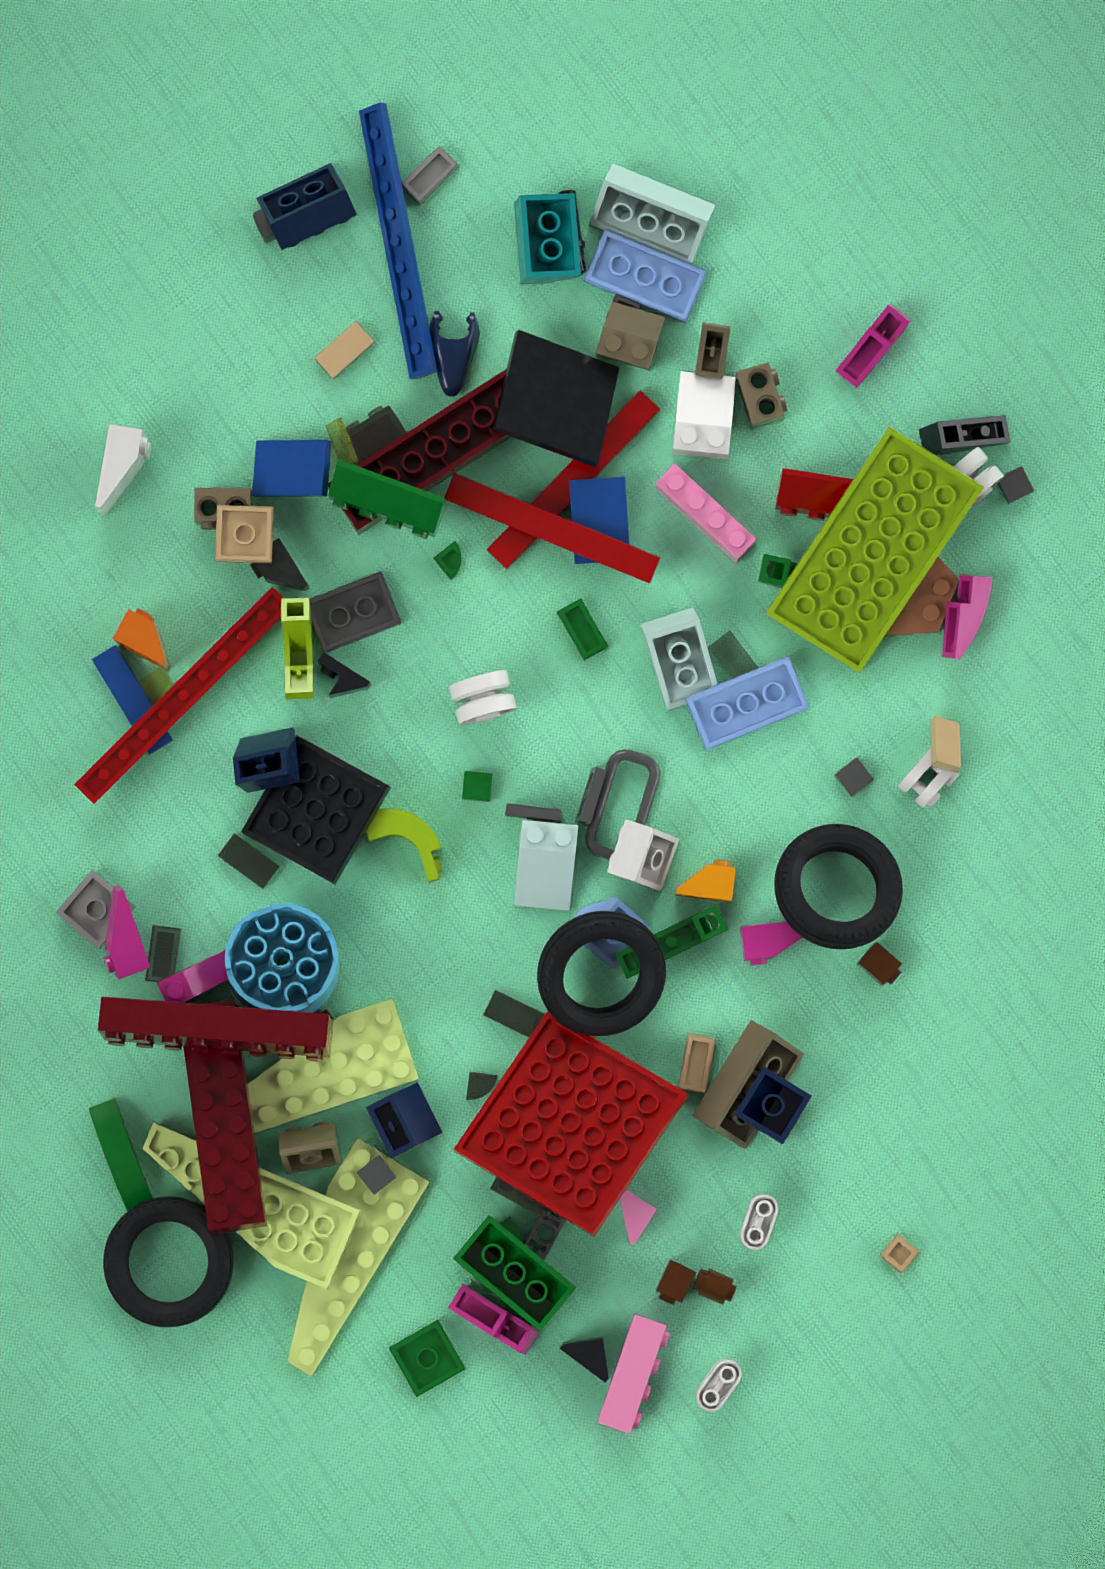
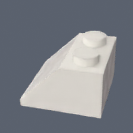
[607,819,679,891]

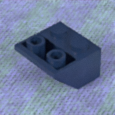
[233,727,300,793]
[366,1082,443,1158]

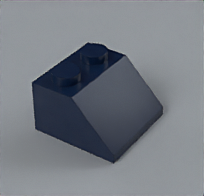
[734,1066,812,1144]

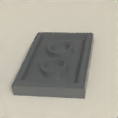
[309,571,402,653]

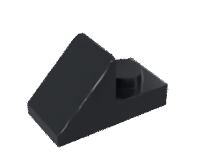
[317,652,371,698]

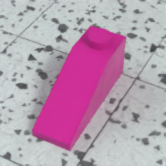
[103,885,150,979]
[740,921,803,966]
[157,949,228,1003]

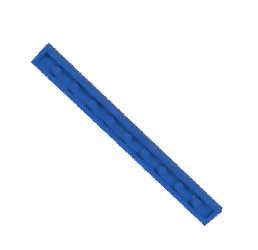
[359,103,438,379]

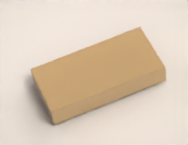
[315,321,375,380]
[930,715,961,773]
[678,1034,716,1094]

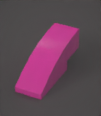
[835,303,913,388]
[942,575,993,659]
[448,1284,540,1355]

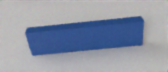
[92,645,173,755]

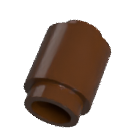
[693,1268,737,1305]

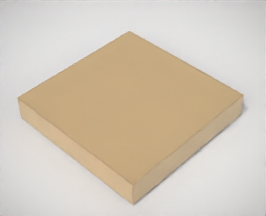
[215,505,274,563]

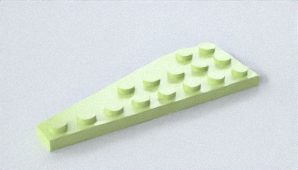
[248,999,419,1133]
[142,1123,361,1289]
[287,1138,430,1376]

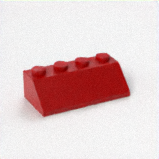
[775,468,853,521]

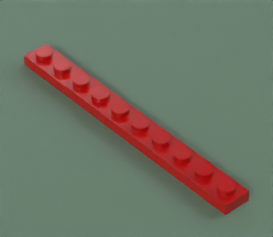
[74,587,284,804]

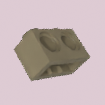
[735,362,787,429]
[194,488,252,530]

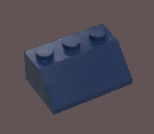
[256,163,357,250]

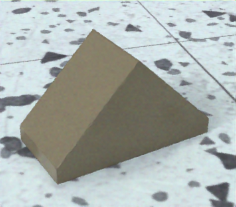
[695,322,730,379]

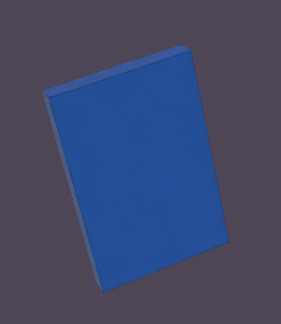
[252,440,332,497]
[569,477,629,564]

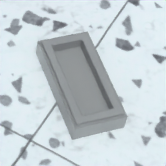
[402,146,459,205]

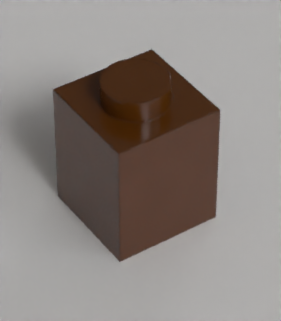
[856,942,902,986]
[655,1259,696,1305]

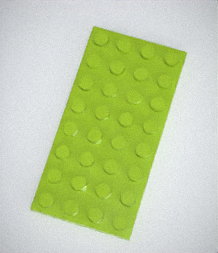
[766,426,984,673]

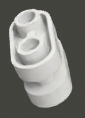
[897,748,960,808]
[739,1194,778,1250]
[695,1358,742,1412]

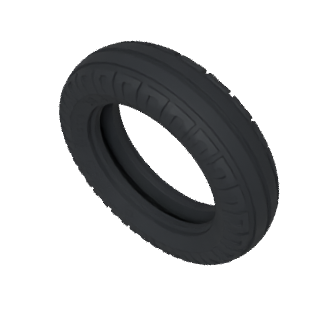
[774,824,903,949]
[537,911,666,1036]
[103,1196,234,1327]

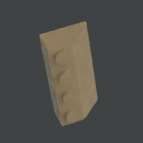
[692,1020,804,1149]

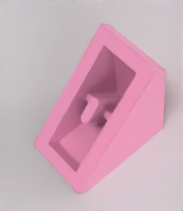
[620,1189,657,1244]

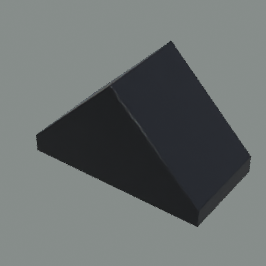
[560,1337,609,1383]

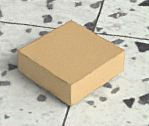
[880,1234,919,1274]

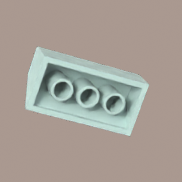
[589,164,715,265]

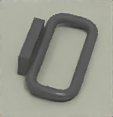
[576,749,660,860]

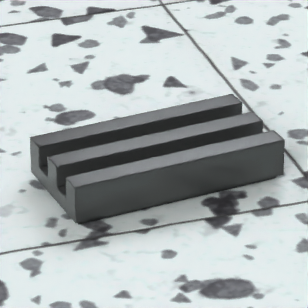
[505,803,562,823]

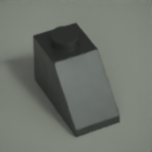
[250,538,310,591]

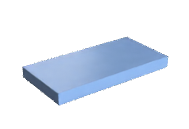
[583,229,707,323]
[685,656,809,750]

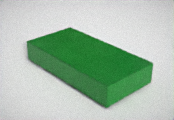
[557,598,608,661]

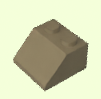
[596,302,665,371]
[279,1122,342,1174]

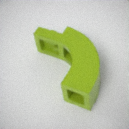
[281,597,314,700]
[366,808,443,883]

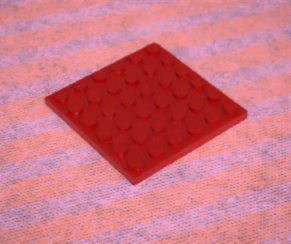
[454,1011,688,1237]

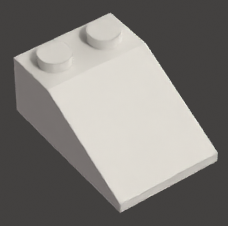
[672,371,736,460]
[95,424,151,515]

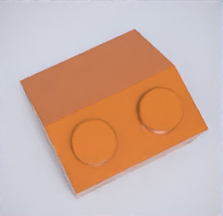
[112,608,170,670]

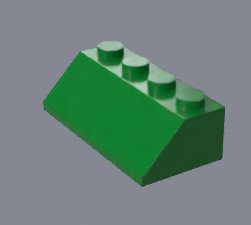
[328,459,446,539]
[453,1215,576,1331]

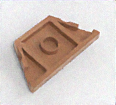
[884,557,959,637]

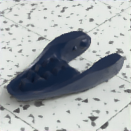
[429,311,480,397]

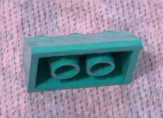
[514,193,581,284]

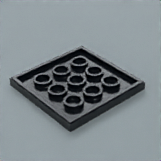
[493,329,620,467]
[241,735,391,885]

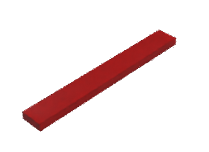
[486,390,660,570]
[444,473,661,584]

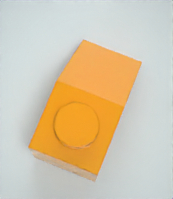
[675,860,736,903]

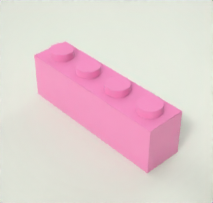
[655,463,756,563]
[597,1313,670,1434]

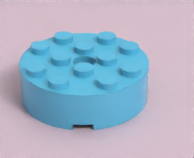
[225,903,340,1013]

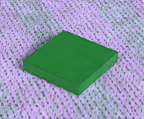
[389,1319,466,1397]

